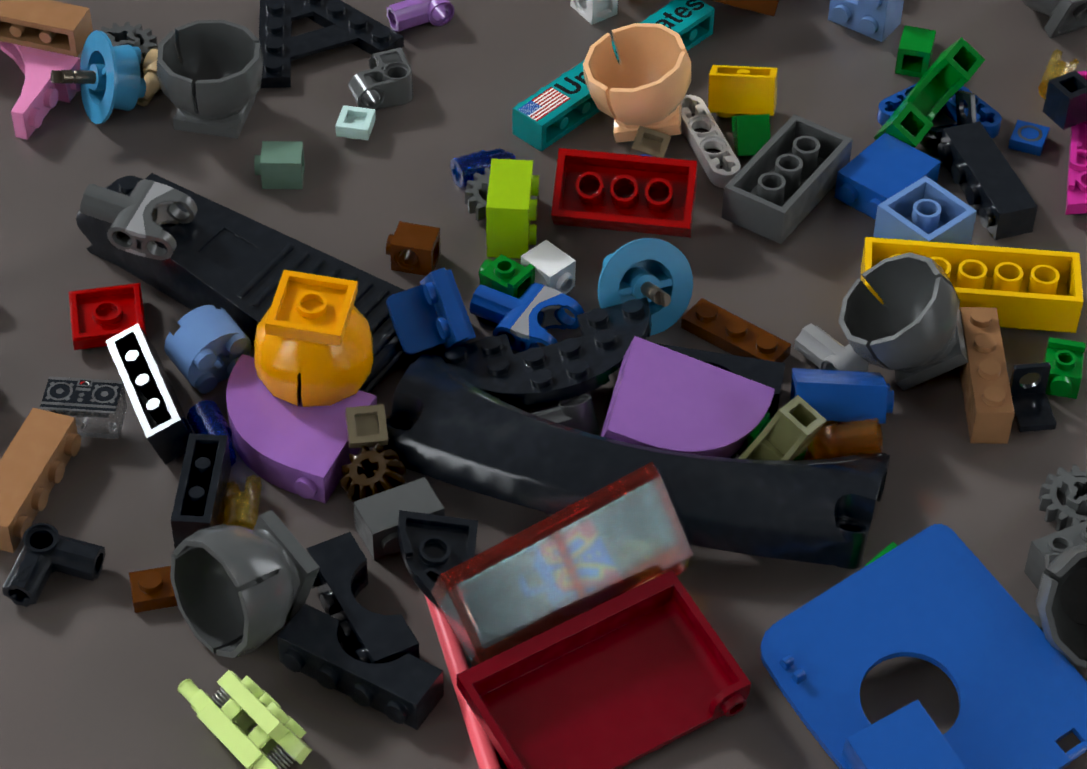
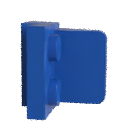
[386,267,476,355]

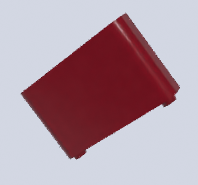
[457,570,751,769]

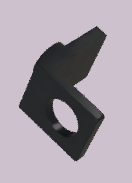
[925,91,976,142]
[1010,362,1056,432]

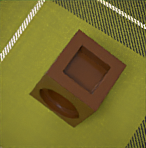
[386,221,441,276]

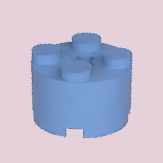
[164,305,251,394]

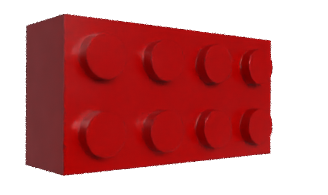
[551,148,698,238]

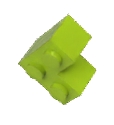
[486,158,540,259]

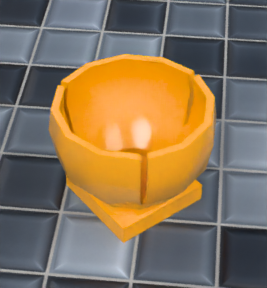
[254,270,373,407]

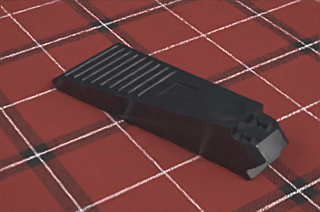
[76,173,406,393]

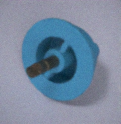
[51,30,146,124]
[597,238,693,336]

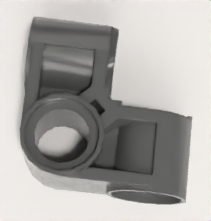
[348,48,413,110]

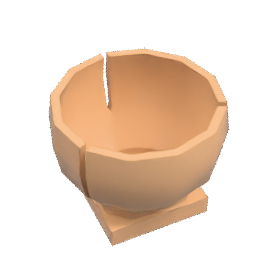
[583,23,691,143]

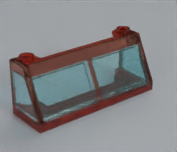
[431,462,693,666]

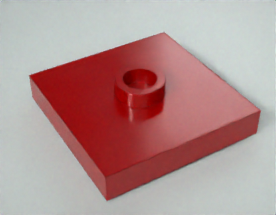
[68,283,147,350]

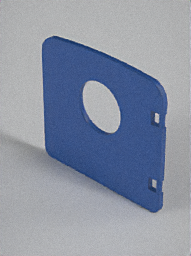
[760,524,1087,769]

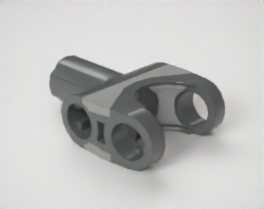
[80,179,198,260]

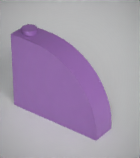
[601,336,775,458]
[226,354,377,504]

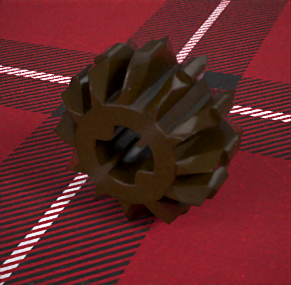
[340,443,407,504]

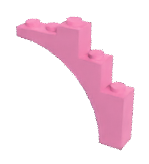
[0,41,80,140]

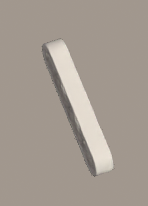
[681,95,741,188]

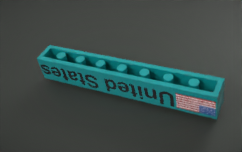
[512,0,715,152]

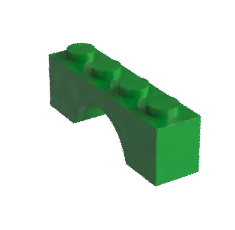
[873,37,985,148]

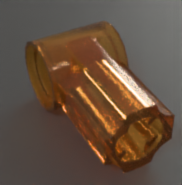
[808,418,884,460]

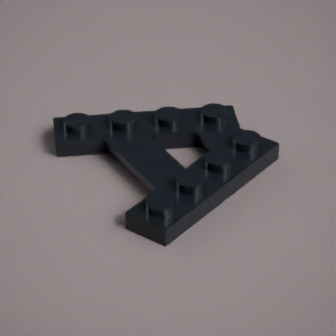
[259,0,404,88]

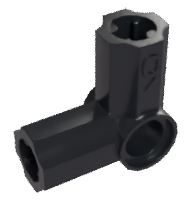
[2,523,106,607]

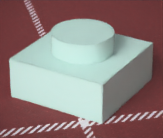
[335,105,376,140]

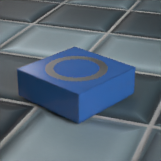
[1008,120,1050,156]

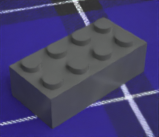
[722,114,853,244]

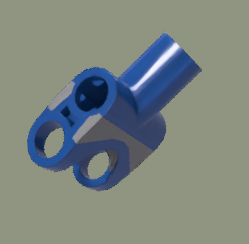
[469,283,584,354]

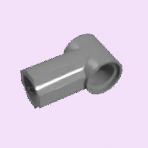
[794,323,869,372]

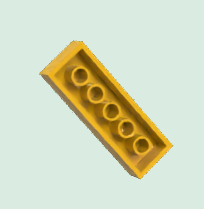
[861,237,1084,333]

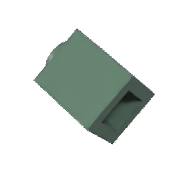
[254,141,305,189]

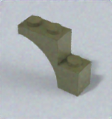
[738,395,827,460]

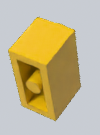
[708,65,778,118]

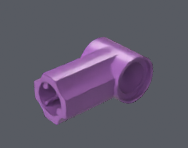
[386,0,455,32]

